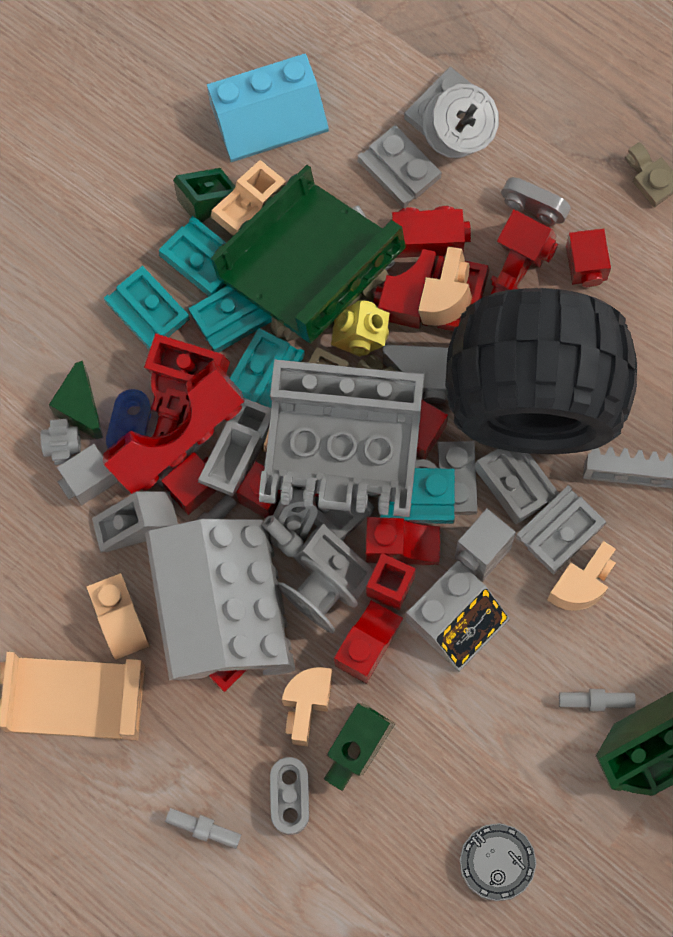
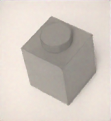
[57,444,118,506]

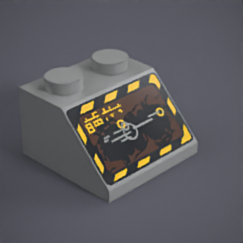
[406,560,510,672]

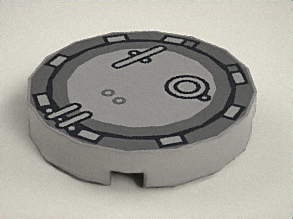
[460,823,536,901]

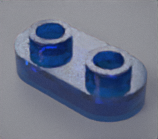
[106,389,152,449]

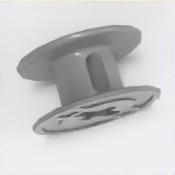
[422,83,499,158]
[278,556,358,634]

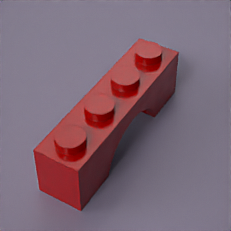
[103,360,245,494]

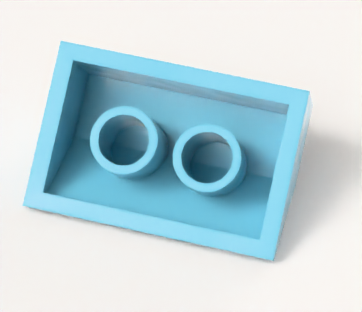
[207,53,329,162]

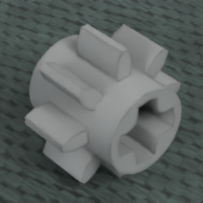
[41,419,81,465]

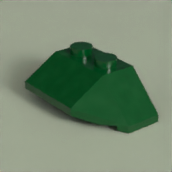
[596,691,673,796]

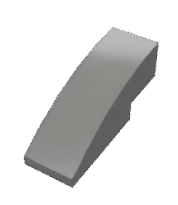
[198,398,271,496]

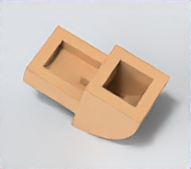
[211,160,286,236]
[418,247,472,326]
[547,541,616,611]
[87,573,150,660]
[282,667,333,747]

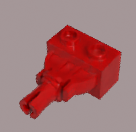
[489,209,559,295]
[144,333,230,437]

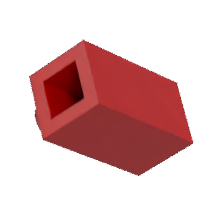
[392,206,471,258]

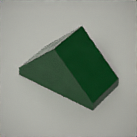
[173,168,236,223]
[49,361,104,439]

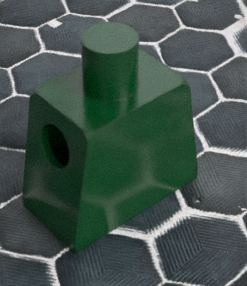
[324,703,396,791]

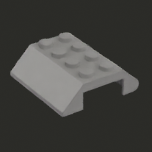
[259,360,424,517]
[145,519,295,680]

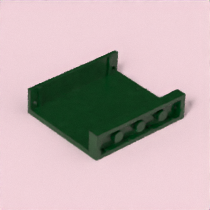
[211,165,406,344]

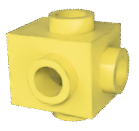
[331,301,390,357]

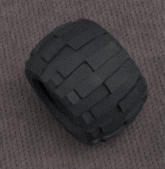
[445,288,637,454]

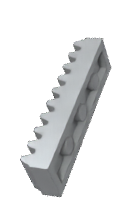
[583,447,673,489]

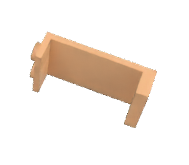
[0,652,145,740]

